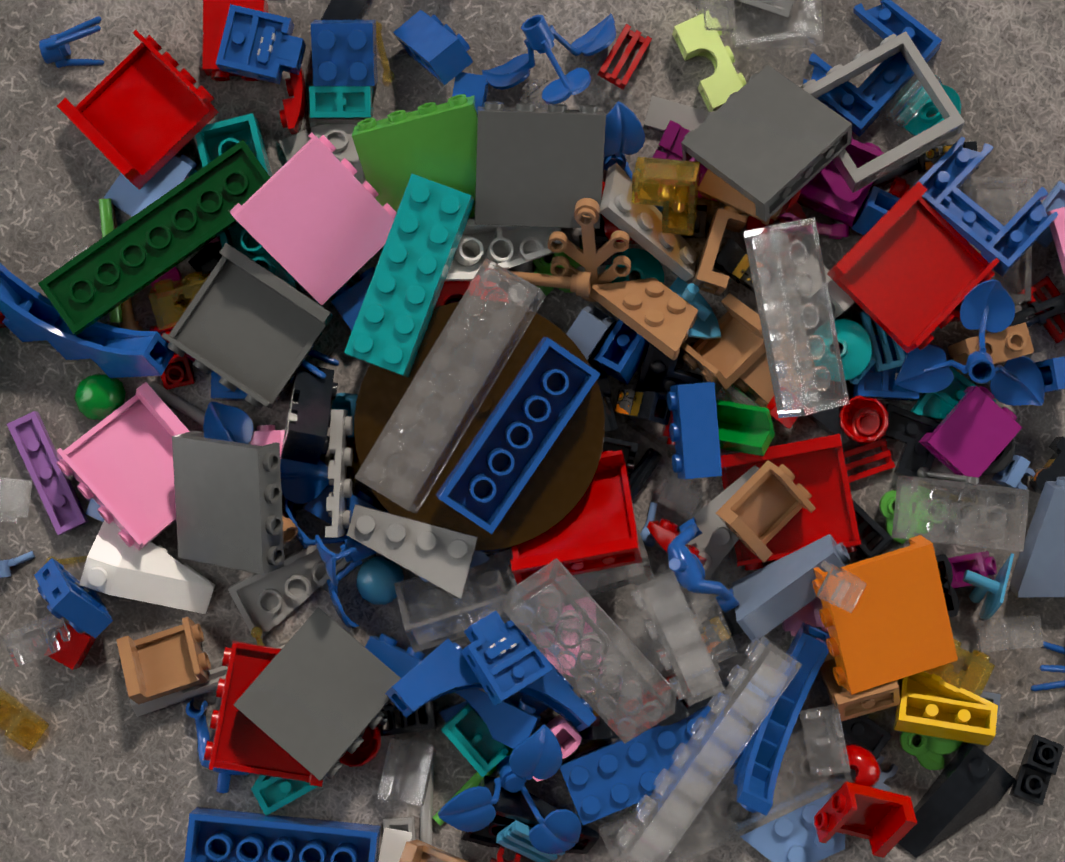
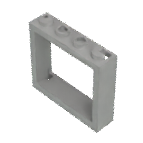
[800,31,965,193]

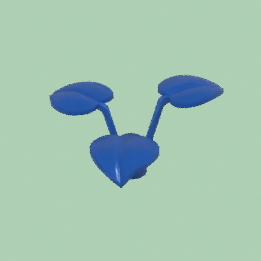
[482,13,616,104]
[603,101,685,212]
[896,279,1045,406]
[203,402,329,504]
[284,499,377,628]
[438,724,581,854]

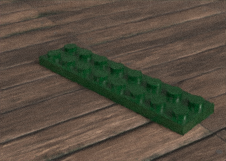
[38,140,271,335]

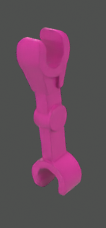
[776,213,849,239]

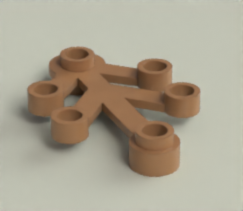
[548,198,631,302]

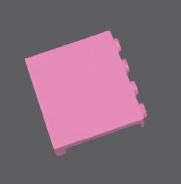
[230,133,397,306]
[56,382,190,550]

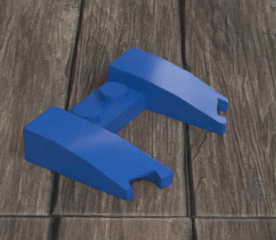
[803,0,942,137]
[919,137,1058,277]

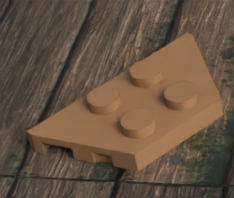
[590,278,698,360]

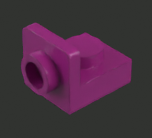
[948,551,997,588]

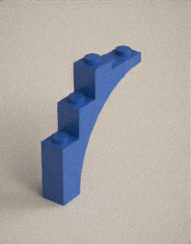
[0,263,175,378]
[733,622,830,816]
[385,638,597,732]

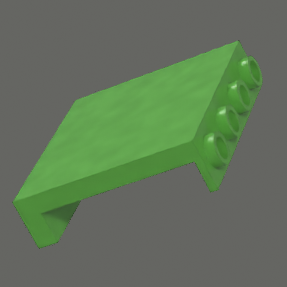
[352,94,478,218]

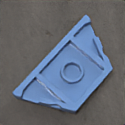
[735,779,845,862]

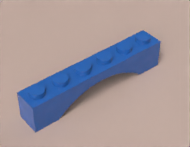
[365,633,541,749]

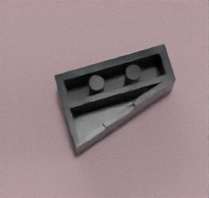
[280,366,338,465]

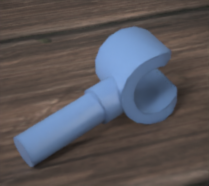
[639,502,658,547]
[0,551,35,578]

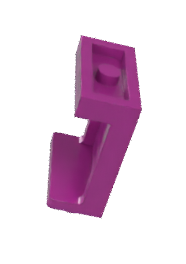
[797,137,884,227]
[919,386,1022,483]

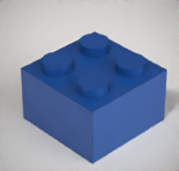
[311,20,378,86]

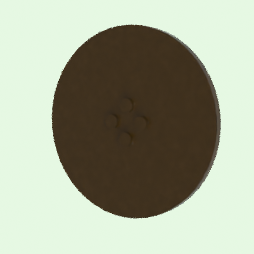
[354,300,605,551]

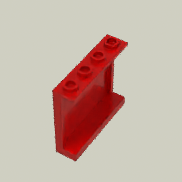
[57,30,219,190]
[827,181,1000,353]
[721,434,862,571]
[511,450,642,585]
[203,641,324,787]

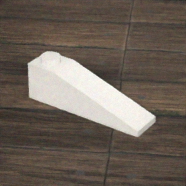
[445,219,562,281]
[79,520,215,614]

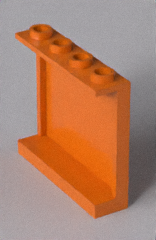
[812,535,958,695]

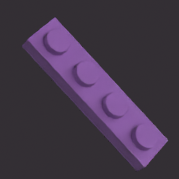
[7,411,89,535]

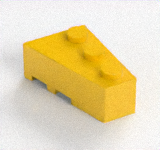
[894,671,998,746]

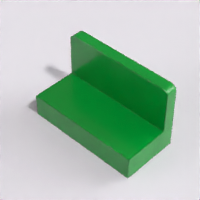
[716,400,775,456]

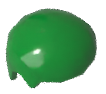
[74,373,126,420]

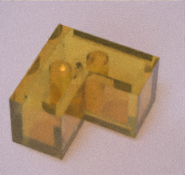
[632,157,700,235]

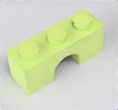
[672,11,747,112]

